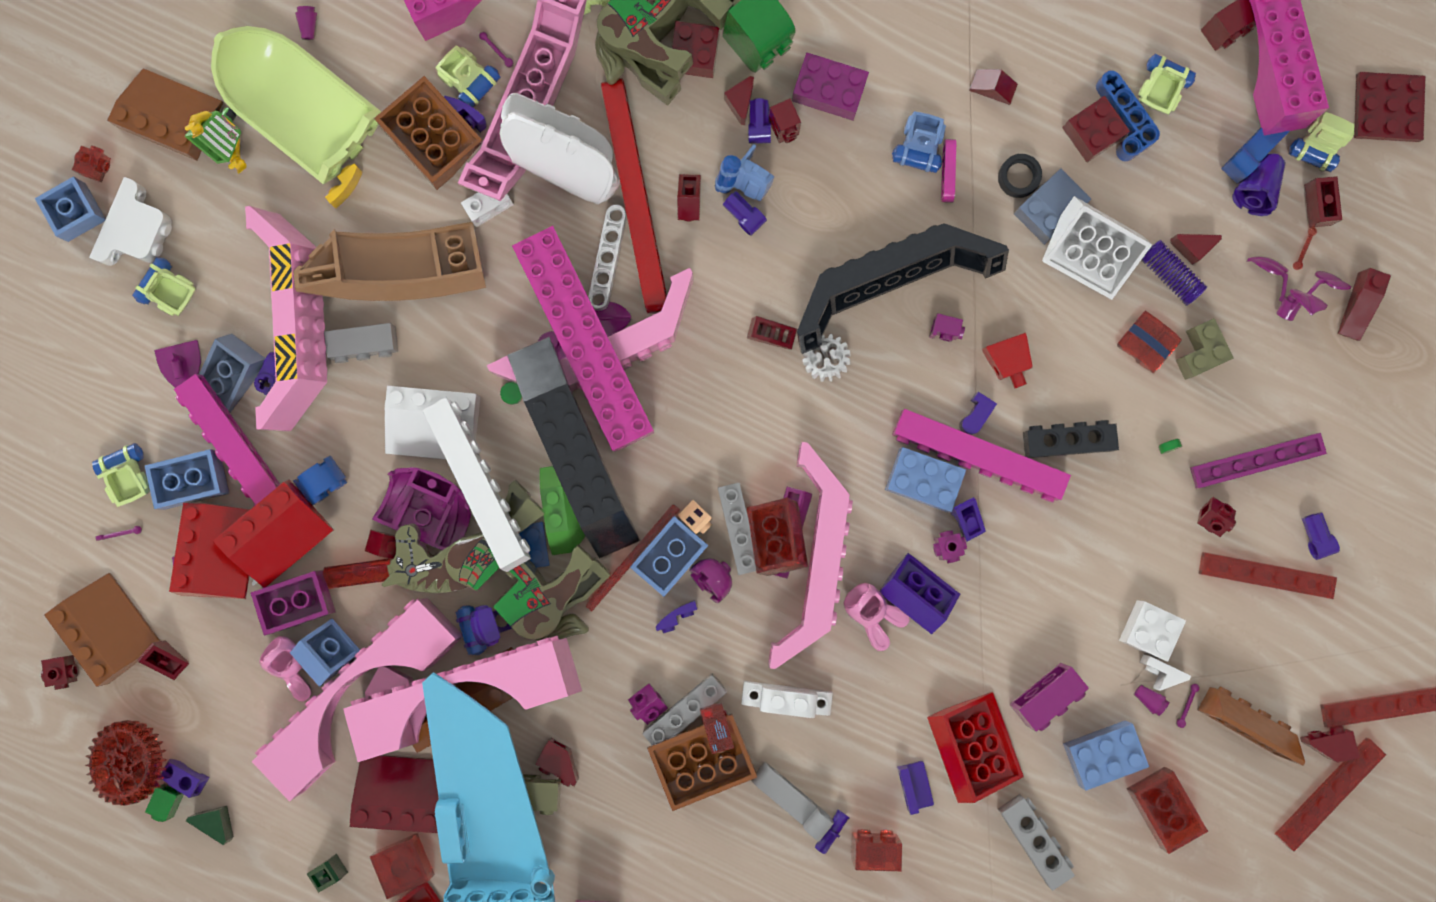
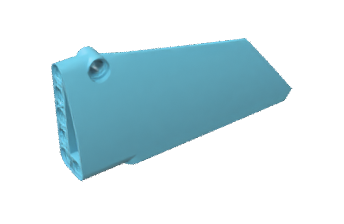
[422,672,555,902]

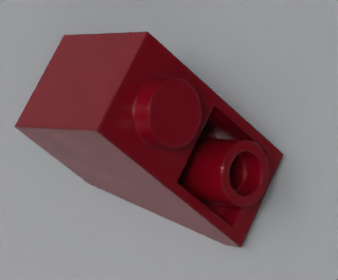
[365,530,396,559]
[1300,726,1360,763]
[535,737,579,787]

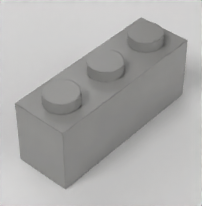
[324,323,398,363]

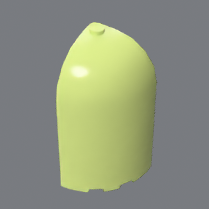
[211,26,381,184]

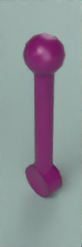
[479,32,513,68]
[95,526,142,541]
[1176,684,1200,728]

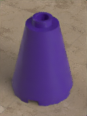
[1232,153,1286,216]

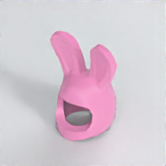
[843,583,910,651]
[259,636,311,701]

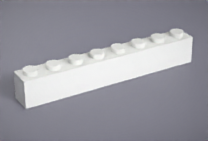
[422,397,531,572]

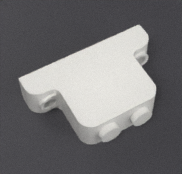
[89,177,172,266]
[741,681,833,718]

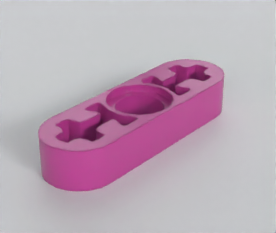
[941,139,957,203]

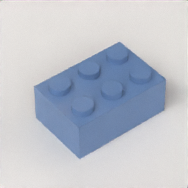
[885,447,966,513]
[145,449,230,510]
[630,516,708,597]
[1063,720,1149,791]

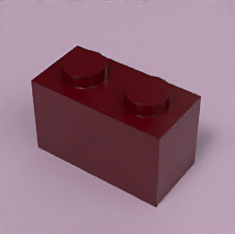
[1304,176,1343,228]

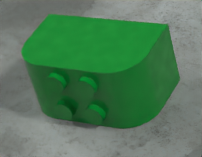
[722,0,796,73]

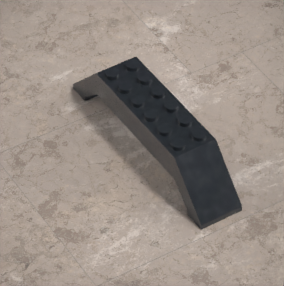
[797,223,1009,354]
[508,337,640,559]

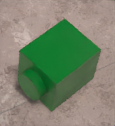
[145,783,184,822]

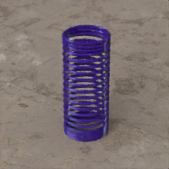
[1141,240,1207,306]

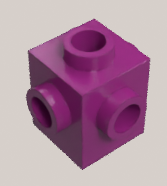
[933,530,967,564]
[628,683,668,725]

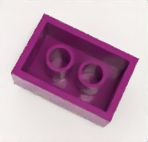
[792,52,869,121]
[250,570,336,636]
[1010,663,1089,732]

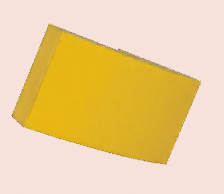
[325,163,363,208]

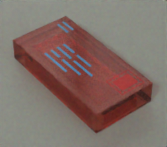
[700,702,734,754]

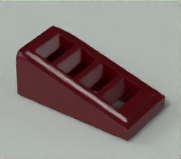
[747,316,797,350]

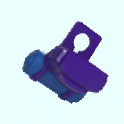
[455,605,513,656]

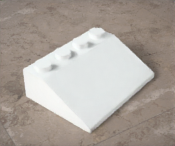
[1042,196,1152,300]
[385,386,481,459]

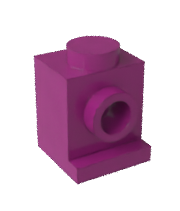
[929,313,965,342]

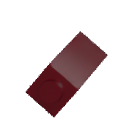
[677,174,701,222]

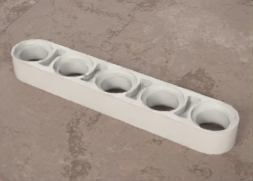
[588,205,627,311]

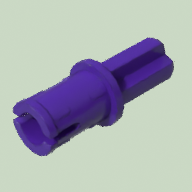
[815,810,850,854]

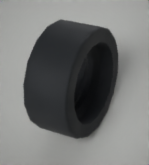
[998,154,1042,198]

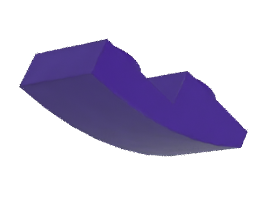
[444,96,487,133]
[656,600,698,633]

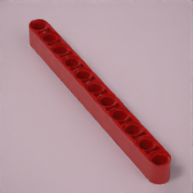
[601,78,667,314]

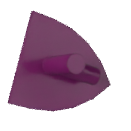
[154,340,201,388]

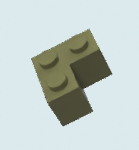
[1176,318,1234,380]
[523,774,561,815]

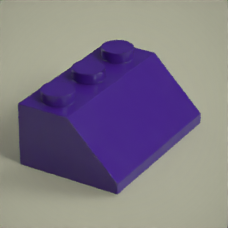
[879,553,961,635]

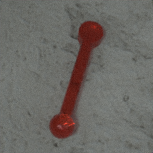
[1293,227,1317,270]

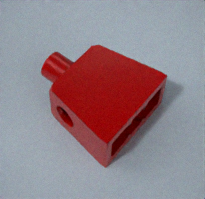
[982,332,1033,389]

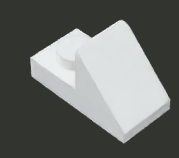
[1140,654,1191,691]

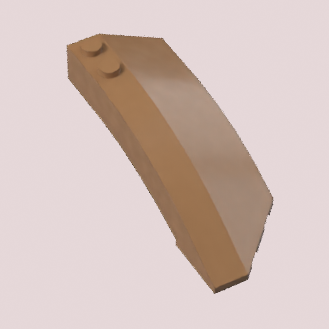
[293,222,486,301]

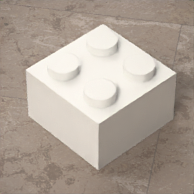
[1119,600,1186,662]

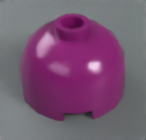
[689,558,732,603]

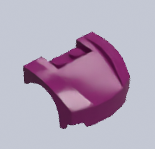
[372,467,471,551]

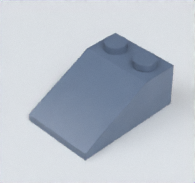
[1014,168,1091,245]
[199,333,265,413]

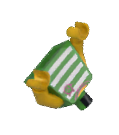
[184,107,247,174]

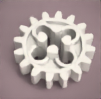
[803,334,851,382]

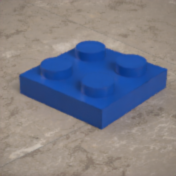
[519,522,550,568]

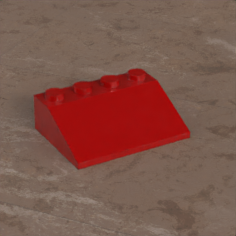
[213,479,334,588]
[169,503,250,599]
[927,692,1024,803]

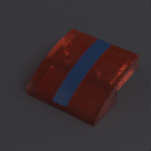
[1117,310,1182,374]

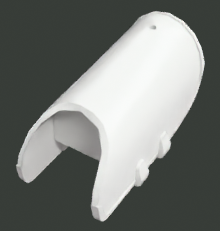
[499,93,620,205]

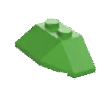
[540,466,586,555]

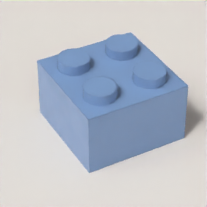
[35,176,106,242]
[290,619,360,687]

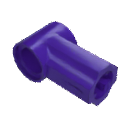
[748,98,771,144]
[723,191,767,236]
[1302,512,1340,560]

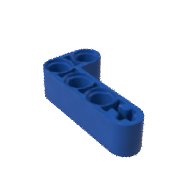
[1096,71,1160,161]
[1221,128,1290,184]

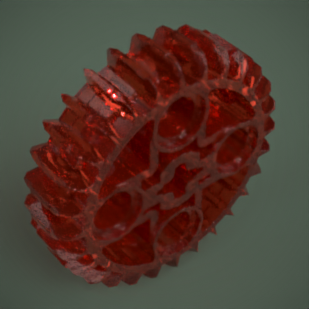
[85,720,167,806]

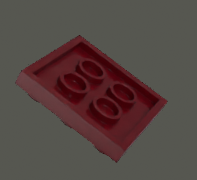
[1354,72,1426,142]

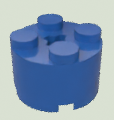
[293,456,348,505]

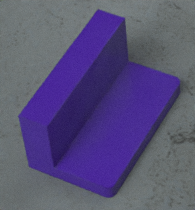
[897,761,934,815]

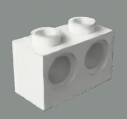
[461,192,514,227]

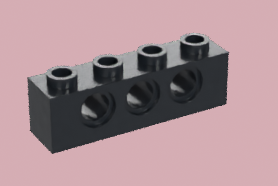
[1023,420,1119,458]

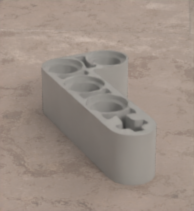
[751,762,834,841]

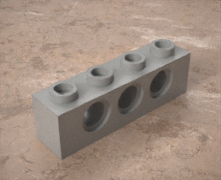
[718,483,760,575]
[643,673,727,745]
[998,794,1075,891]

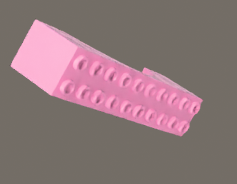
[252,598,463,802]
[343,636,582,762]

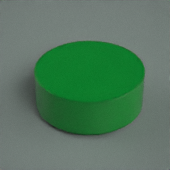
[500,382,522,405]
[1158,438,1183,454]

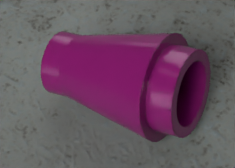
[295,6,317,40]
[1133,684,1170,716]

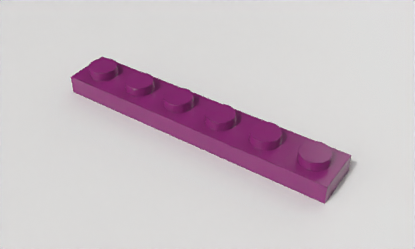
[1190,433,1327,489]

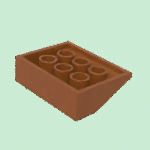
[107,68,224,161]
[374,76,483,190]
[44,573,160,687]
[1197,686,1305,766]
[647,714,757,811]

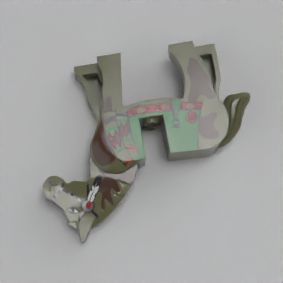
[595,0,741,106]
[382,480,611,640]

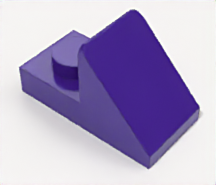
[950,497,986,542]

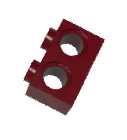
[769,98,801,144]

